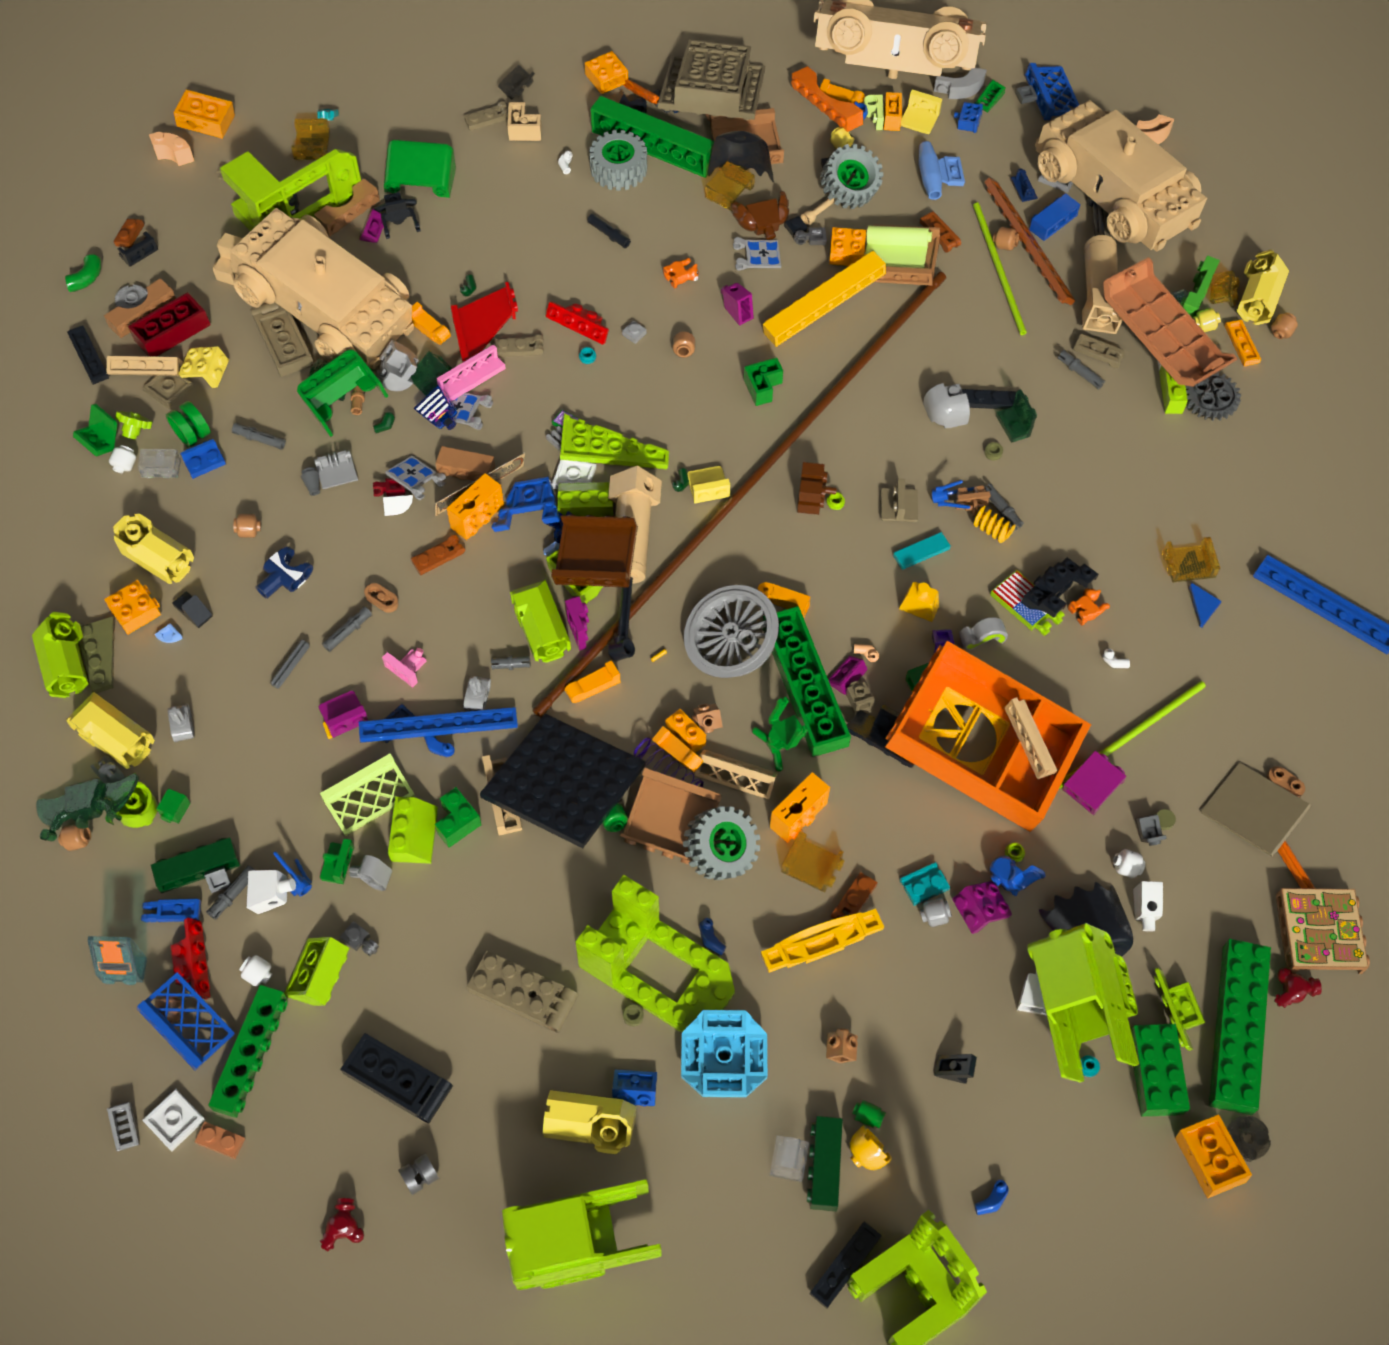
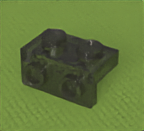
[498,65,535,100]

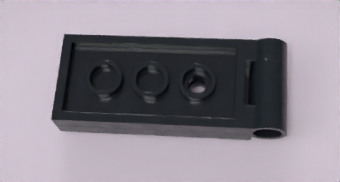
[340,1033,453,1124]

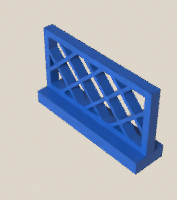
[1025,63,1079,120]
[137,972,235,1071]

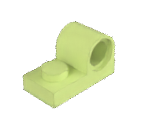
[864,95,884,130]

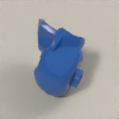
[990,855,1046,896]

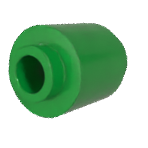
[852,1100,886,1128]

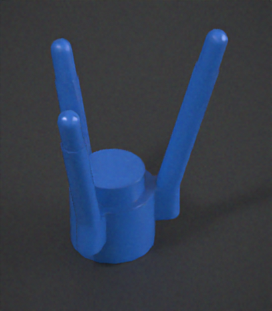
[932,480,974,509]
[273,851,312,897]

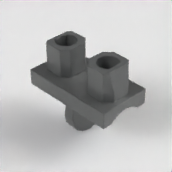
[90,755,128,793]

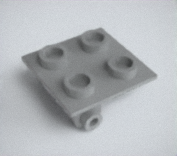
[314,450,358,489]

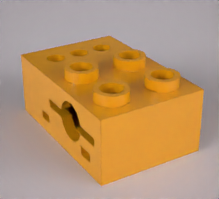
[174,90,235,139]
[447,473,504,540]
[770,772,830,843]
[1175,1115,1252,1199]

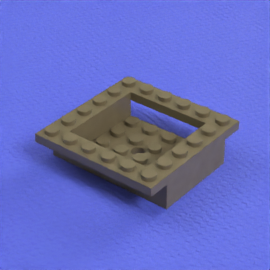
[658,39,765,120]

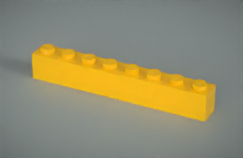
[763,251,886,347]

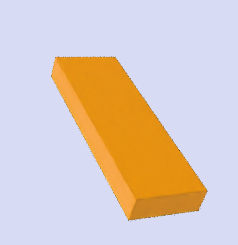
[1224,319,1261,366]

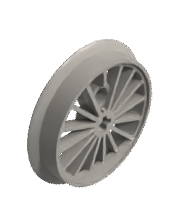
[684,585,779,678]

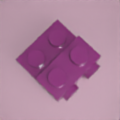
[565,596,589,651]

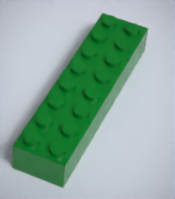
[591,96,714,178]
[762,606,851,757]
[1209,938,1271,1116]

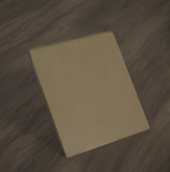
[1201,762,1311,857]

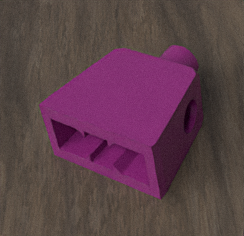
[721,283,754,326]

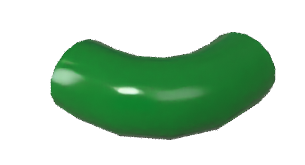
[65,255,101,292]

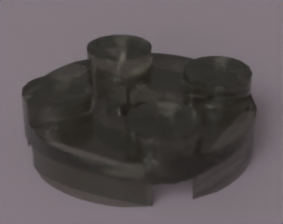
[1227,1116,1271,1162]

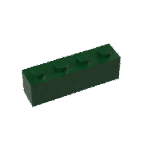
[151,837,241,894]
[806,1116,843,1212]

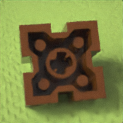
[797,462,837,515]

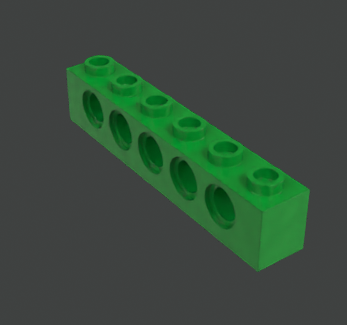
[208,985,288,1118]

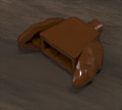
[731,191,789,240]

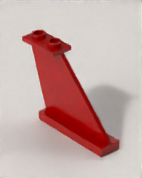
[451,282,518,363]

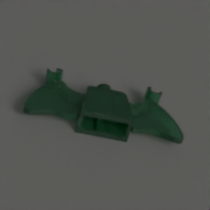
[36,773,139,842]

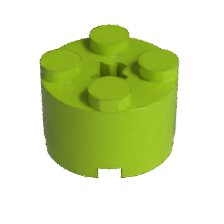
[111,781,158,828]

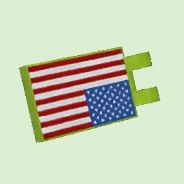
[990,570,1065,636]

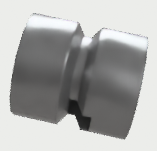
[398,1153,440,1195]

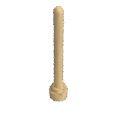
[801,183,849,226]

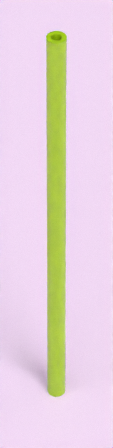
[973,202,1027,335]
[1059,681,1206,789]

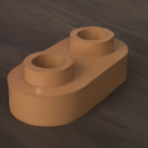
[364,583,399,613]
[1267,766,1305,798]

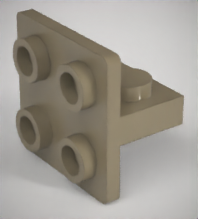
[881,479,918,522]

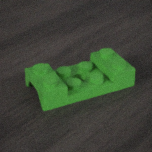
[1180,255,1220,318]

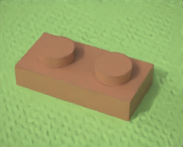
[194,1122,245,1159]

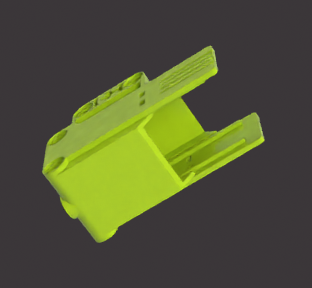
[1027,923,1139,1083]
[502,1179,662,1290]

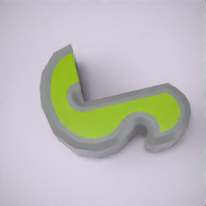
[959,617,1008,650]

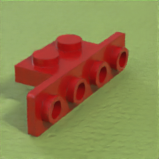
[546,301,609,345]
[171,918,211,1000]

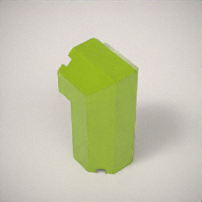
[510,580,571,663]
[32,612,88,698]

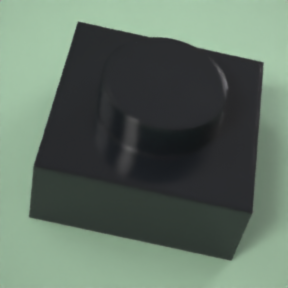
[784,216,807,237]

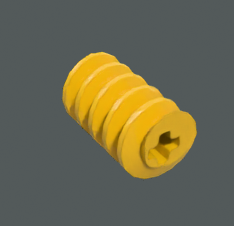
[974,505,1016,543]

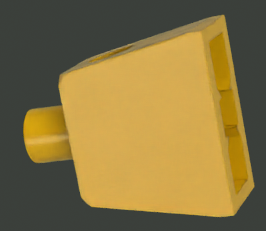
[899,582,939,622]

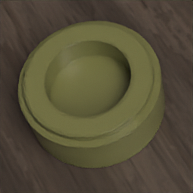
[984,442,1003,460]
[1157,809,1176,830]
[623,1004,644,1027]

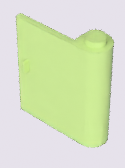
[865,225,932,268]

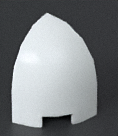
[383,495,413,516]

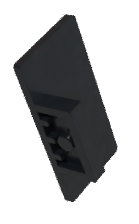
[847,705,915,768]

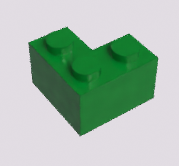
[744,358,783,406]
[435,787,481,848]

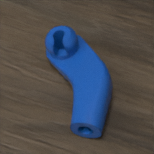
[424,736,455,757]
[974,1180,1009,1215]

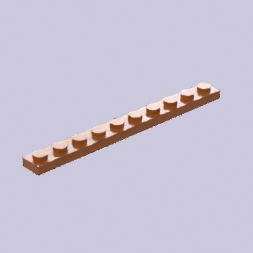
[985,178,1076,305]

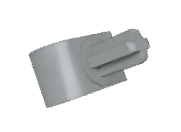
[464,676,491,711]
[168,704,195,742]
[349,855,393,891]

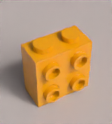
[585,51,628,94]
[829,227,866,266]
[104,580,161,635]

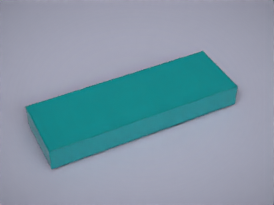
[893,532,951,570]

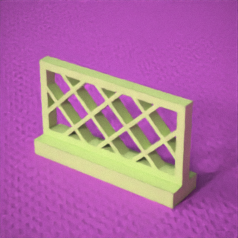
[320,754,415,836]

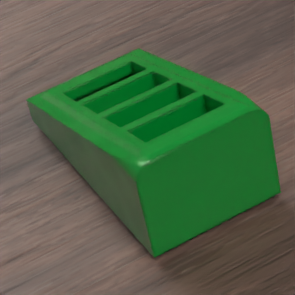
[974,80,1006,113]

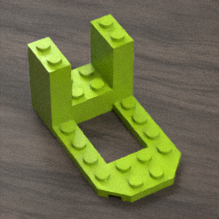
[220,149,361,231]
[575,875,735,1033]
[847,1210,987,1345]

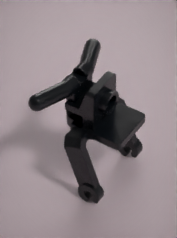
[372,192,421,239]

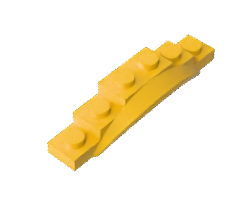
[761,908,884,973]

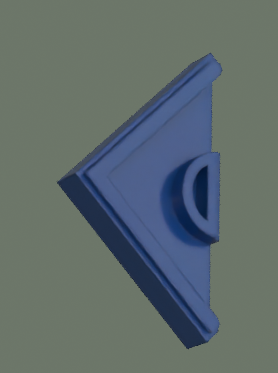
[1189,583,1222,628]

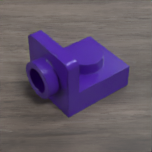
[932,630,954,653]

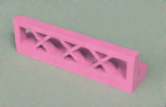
[437,345,506,403]

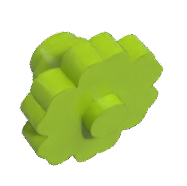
[115,411,153,439]

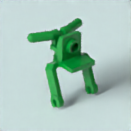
[752,697,808,772]

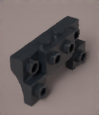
[1021,557,1099,618]

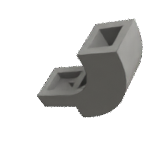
[934,68,987,99]

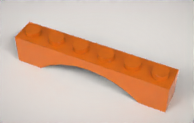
[791,66,863,132]

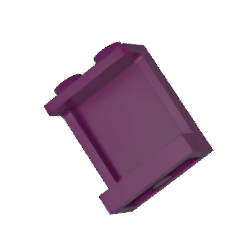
[1063,751,1126,815]

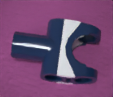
[256,547,313,599]

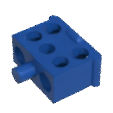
[954,102,983,133]

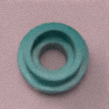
[579,347,596,364]
[1081,1055,1100,1077]

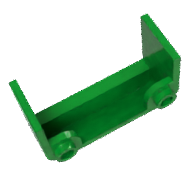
[297,350,388,437]

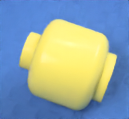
[830,127,854,150]
[1193,308,1221,332]

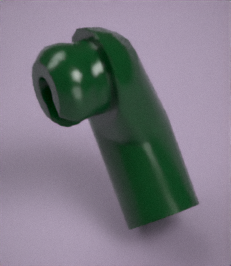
[460,275,477,297]
[373,412,395,434]
[672,468,689,492]

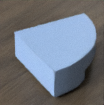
[544,542,560,556]
[155,623,183,643]

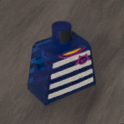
[414,386,458,430]

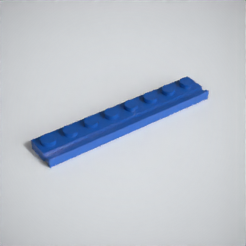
[1253,555,1389,654]

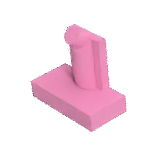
[382,648,427,688]

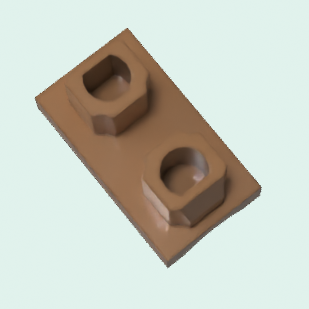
[955,485,991,515]

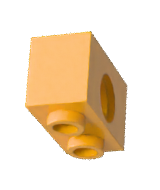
[884,92,902,131]
[665,709,706,753]

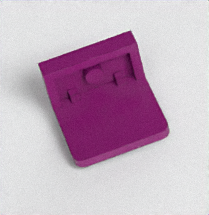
[319,691,368,738]
[952,881,1012,934]

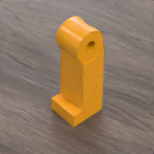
[820,78,866,103]
[412,302,451,345]
[757,582,810,618]
[564,661,621,703]
[652,726,704,772]

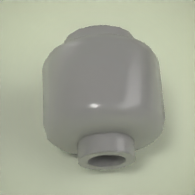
[920,898,952,927]

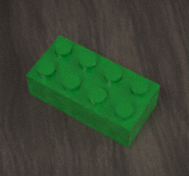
[1131,1024,1190,1117]

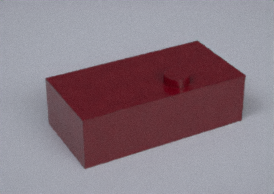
[128,292,211,357]

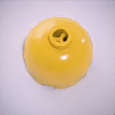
[850,1125,892,1171]

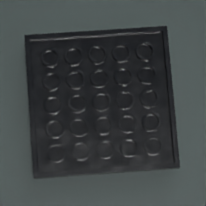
[480,713,646,849]

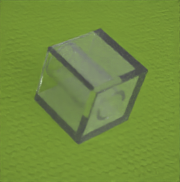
[769,1136,809,1182]

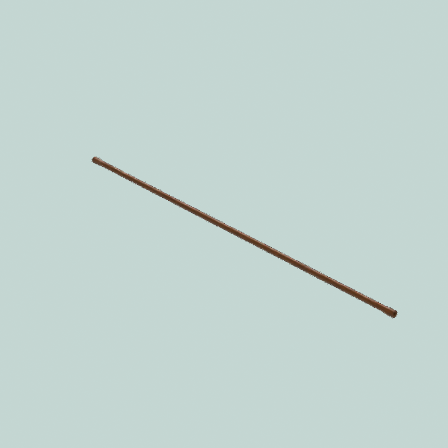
[533,272,946,718]

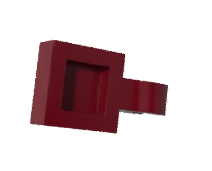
[373,478,405,497]

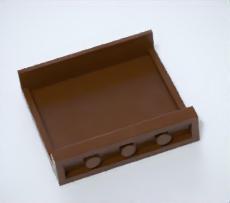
[551,514,638,587]

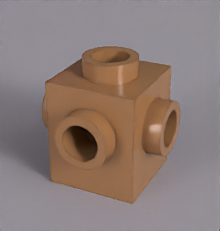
[691,704,723,733]
[826,1028,858,1063]

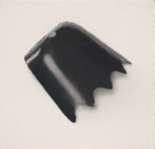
[708,131,774,182]
[1039,882,1133,957]

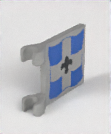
[733,237,781,271]
[439,393,493,430]
[386,456,446,500]

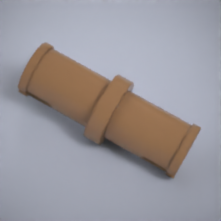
[351,386,365,415]

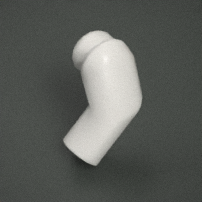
[558,151,573,174]
[1103,649,1130,668]

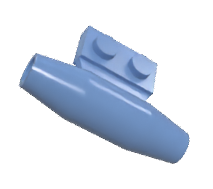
[918,141,965,200]

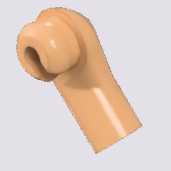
[854,644,879,662]

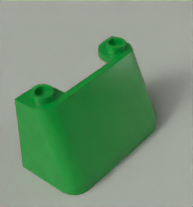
[384,140,456,198]

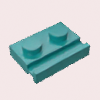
[900,862,950,906]

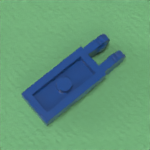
[141,899,201,922]

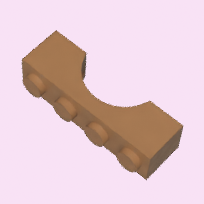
[314,179,380,237]
[104,278,176,338]

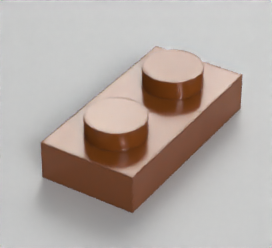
[114,218,144,248]

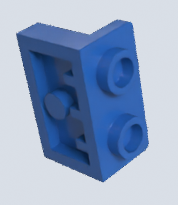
[180,439,226,479]
[612,1069,657,1106]

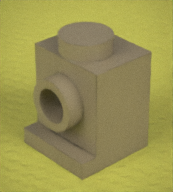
[846,681,875,714]

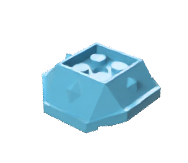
[681,1010,768,1097]

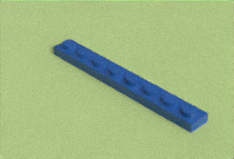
[359,707,518,743]

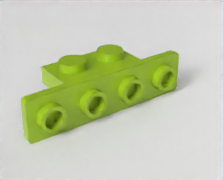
[1154,968,1206,1051]

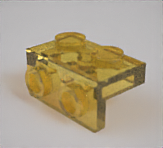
[1210,270,1239,307]

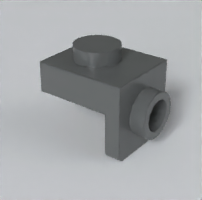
[1137,814,1167,846]

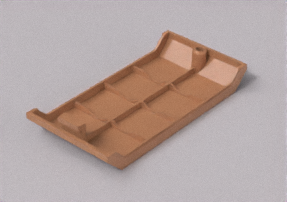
[1103,257,1238,386]

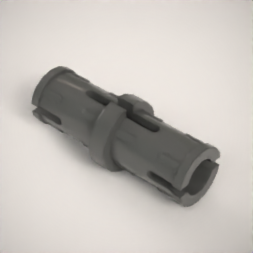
[491,655,531,670]

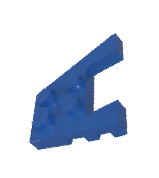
[492,477,560,532]

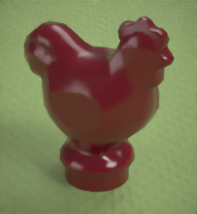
[1274,968,1322,1008]
[320,1198,364,1252]

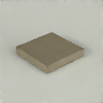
[143,376,194,409]

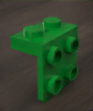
[73,404,117,457]

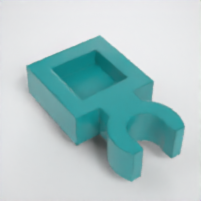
[317,109,339,120]

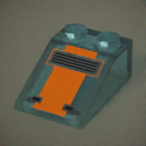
[87,936,147,985]

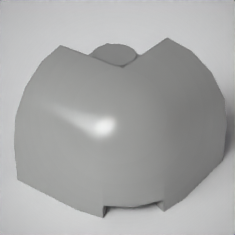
[376,340,419,391]
[923,383,970,428]

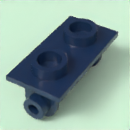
[1011,168,1038,202]

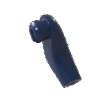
[699,918,727,956]

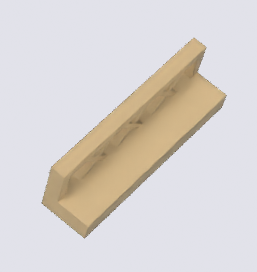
[107,356,183,376]
[1005,698,1057,779]
[694,749,778,799]
[482,755,522,835]

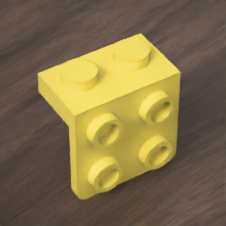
[901,89,942,134]
[179,346,229,388]
[687,466,730,503]

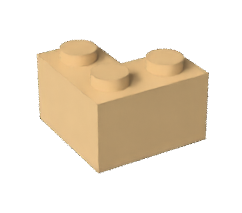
[507,102,542,141]
[213,233,243,285]

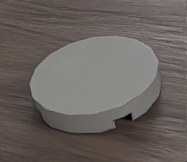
[115,285,148,308]

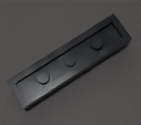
[67,325,109,385]
[962,389,1024,410]
[809,1221,882,1309]

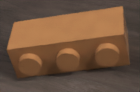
[435,446,495,481]

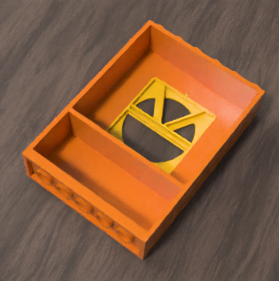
[885,641,1091,832]

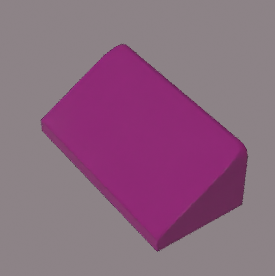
[359,209,383,243]
[828,656,868,695]

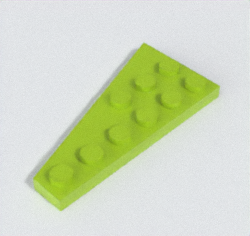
[560,413,669,469]

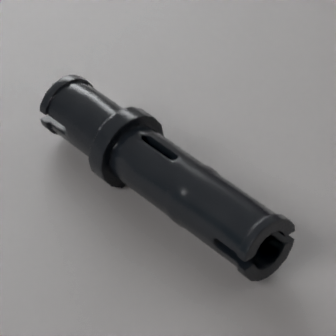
[587,214,631,249]

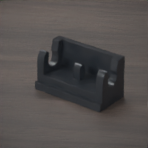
[117,231,158,267]

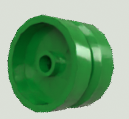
[165,401,211,447]

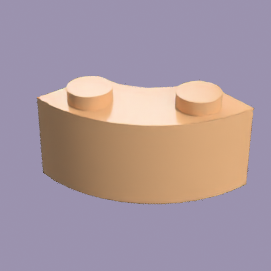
[1136,114,1174,144]
[149,132,194,166]

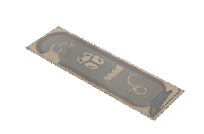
[435,453,525,516]

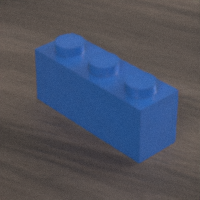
[1029,193,1081,241]

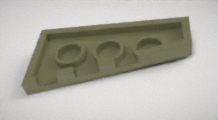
[79,616,115,694]

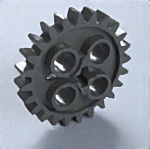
[1185,371,1241,421]

